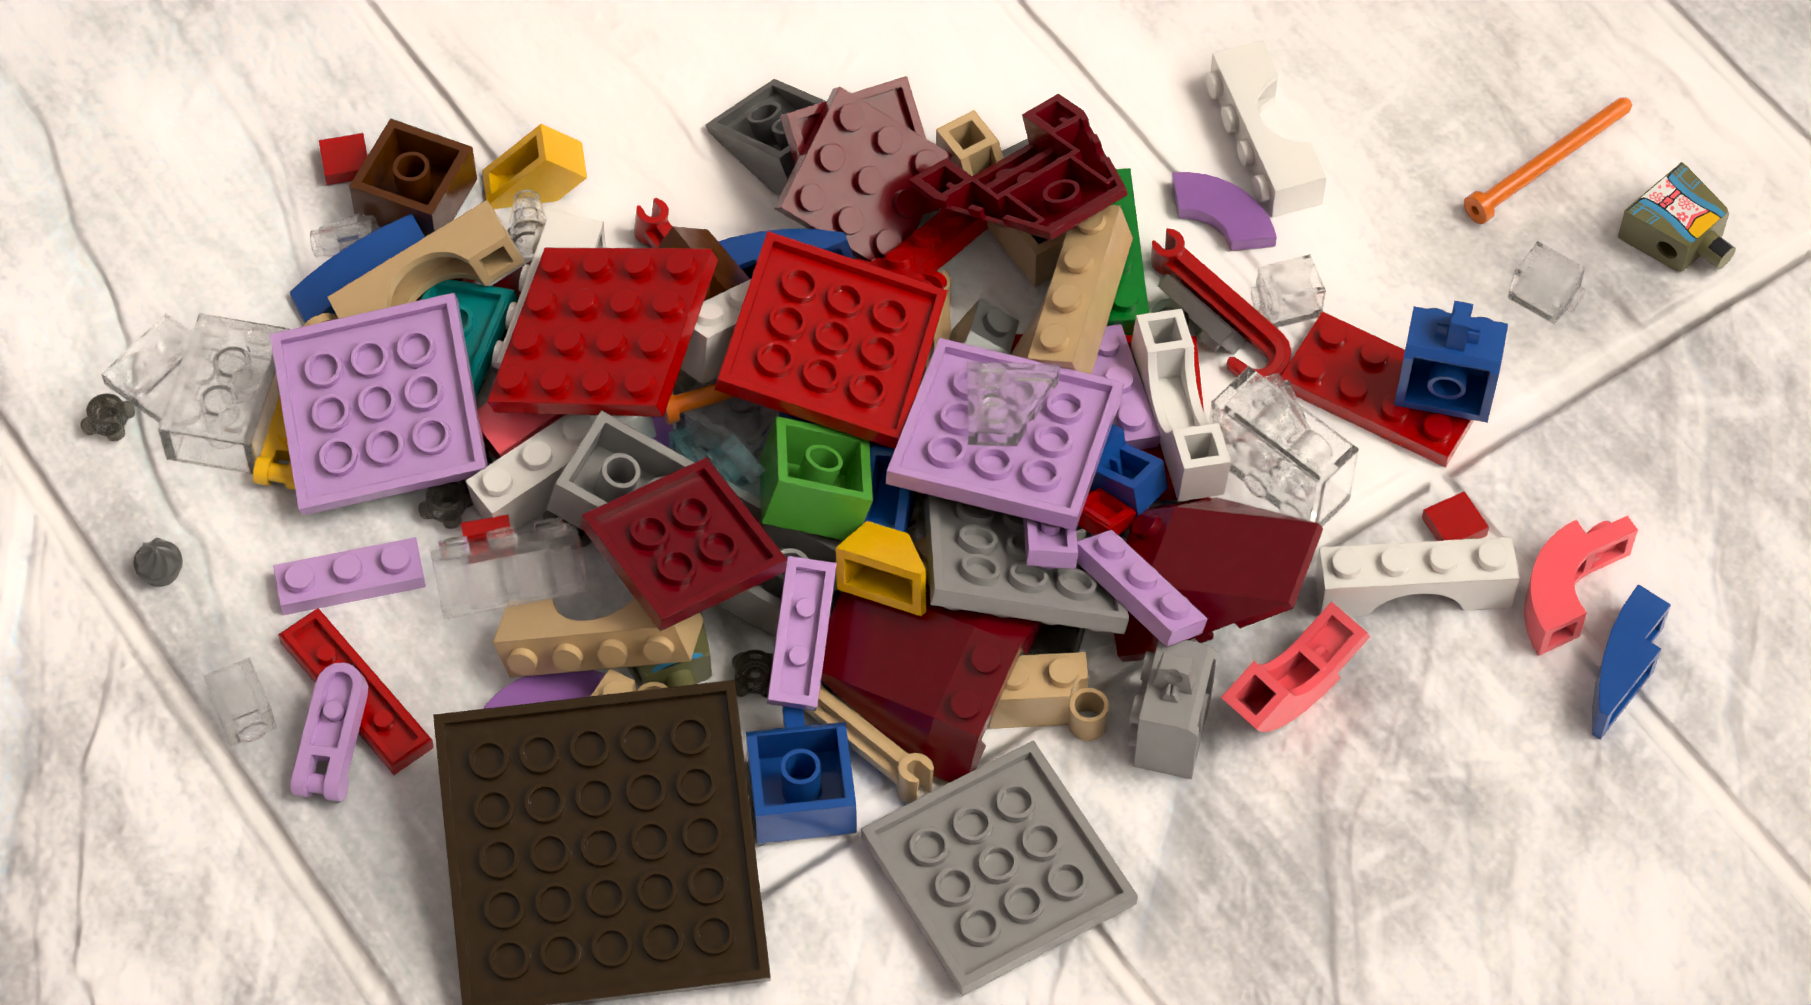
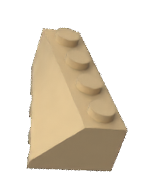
[1011,205,1133,374]

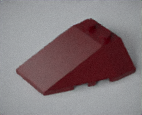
[909,93,1128,240]
[1114,497,1323,662]
[821,584,1042,783]

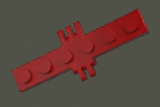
[855,208,988,289]

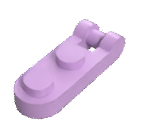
[291,663,368,802]

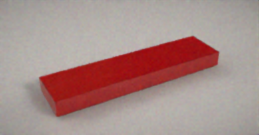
[278,608,434,775]

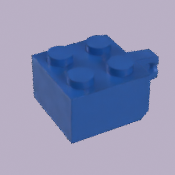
[1394,300,1508,423]
[746,706,857,844]

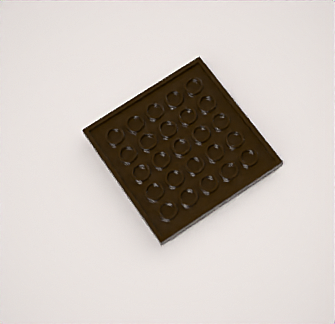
[433,680,771,1005]

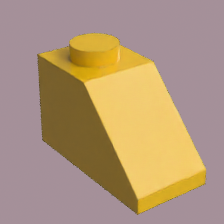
[482,124,587,209]
[836,521,926,616]

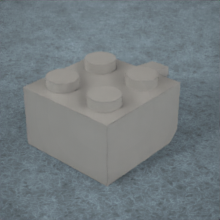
[1127,640,1218,779]

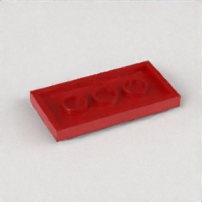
[1278,311,1474,468]

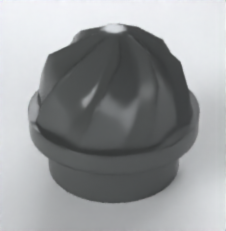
[133,537,183,587]

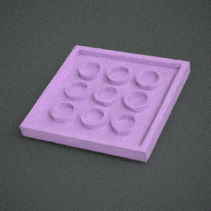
[270,293,488,516]
[886,338,1124,531]

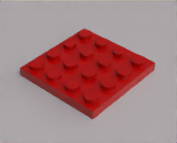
[714,231,948,449]
[487,247,718,417]

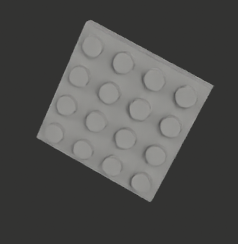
[923,493,1129,634]
[861,740,1138,996]

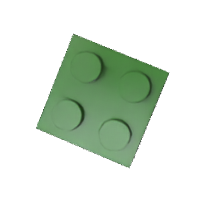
[759,416,873,540]

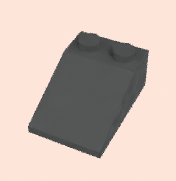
[705,79,825,195]

